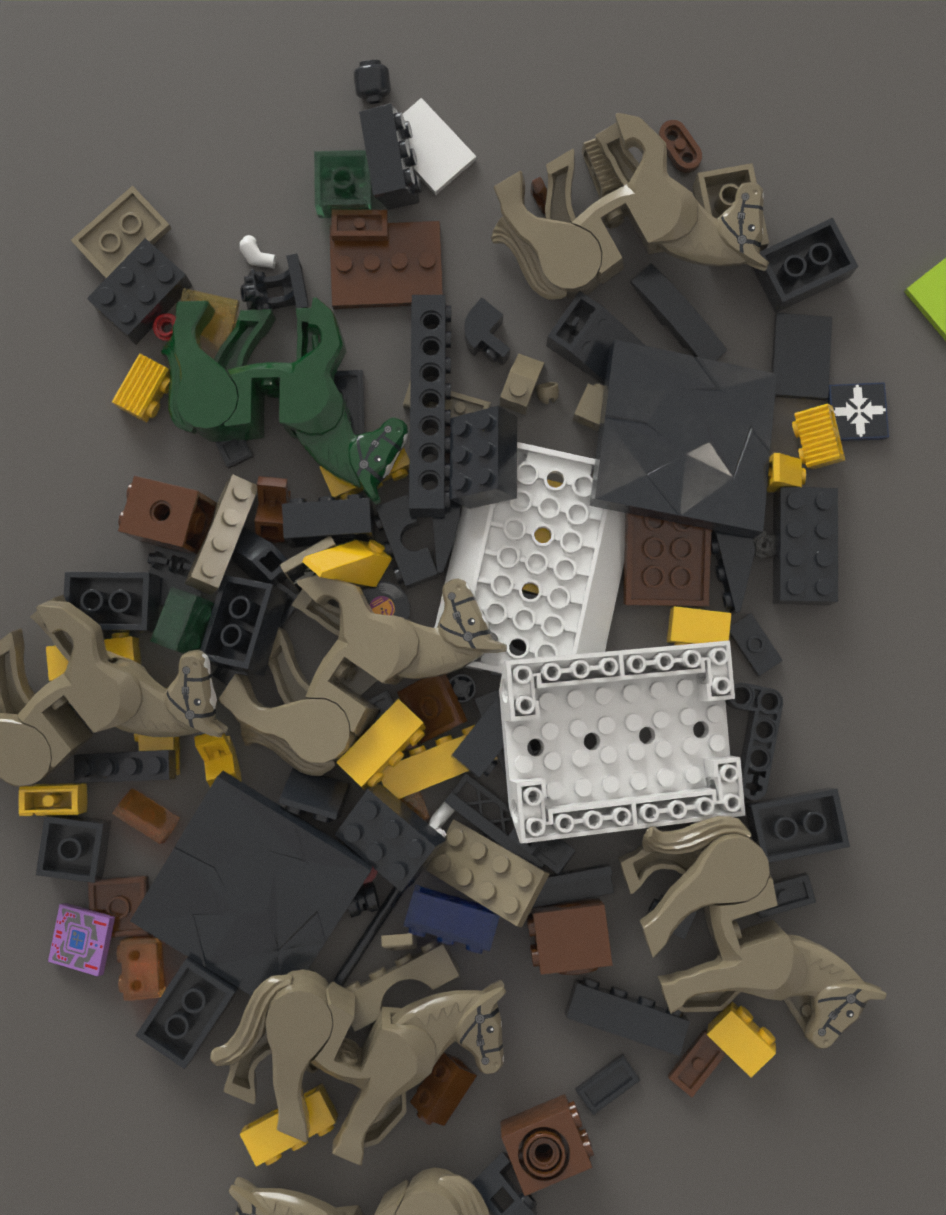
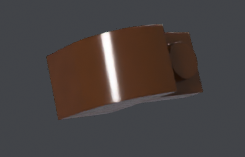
[254,476,291,543]

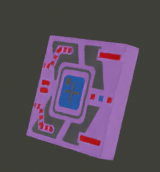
[48,903,115,976]

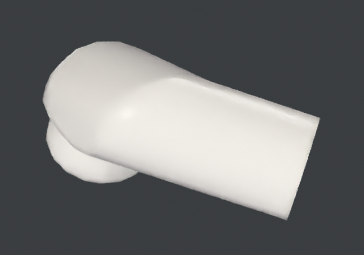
[239,235,276,269]

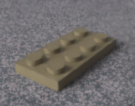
[426,819,549,928]

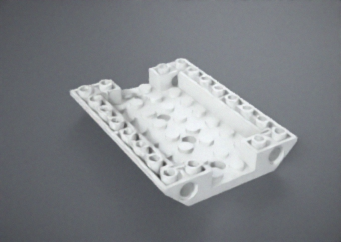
[434,442,626,674]
[499,641,745,844]

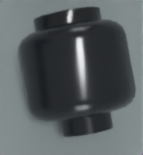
[354,60,391,104]

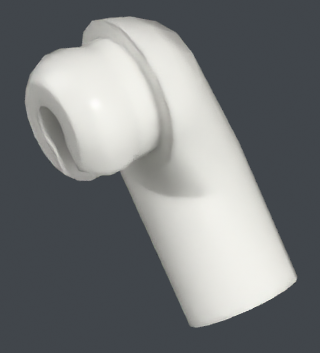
[429,802,455,838]

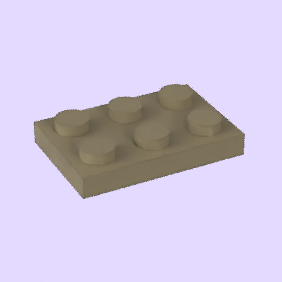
[71,186,172,278]

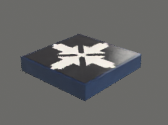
[828,382,889,441]

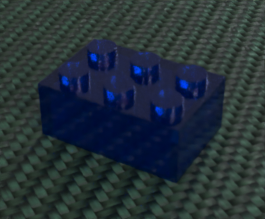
[403,885,500,954]

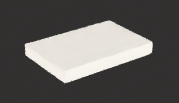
[403,98,476,195]

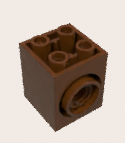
[118,476,217,555]
[527,898,613,975]
[500,1094,594,1196]

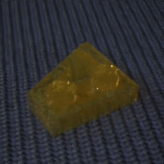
[181,288,240,348]

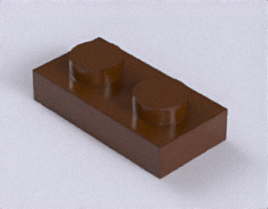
[331,210,388,241]
[668,1030,726,1098]

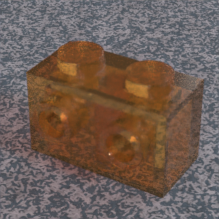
[117,935,166,1001]

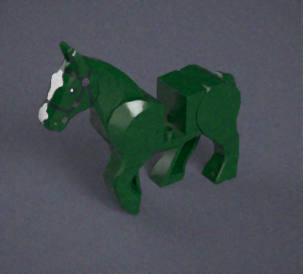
[161,297,410,504]

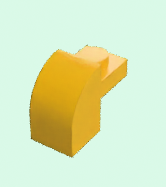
[194,733,242,787]

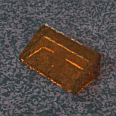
[112,788,180,844]

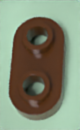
[658,120,702,173]

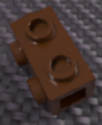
[410,1052,477,1126]

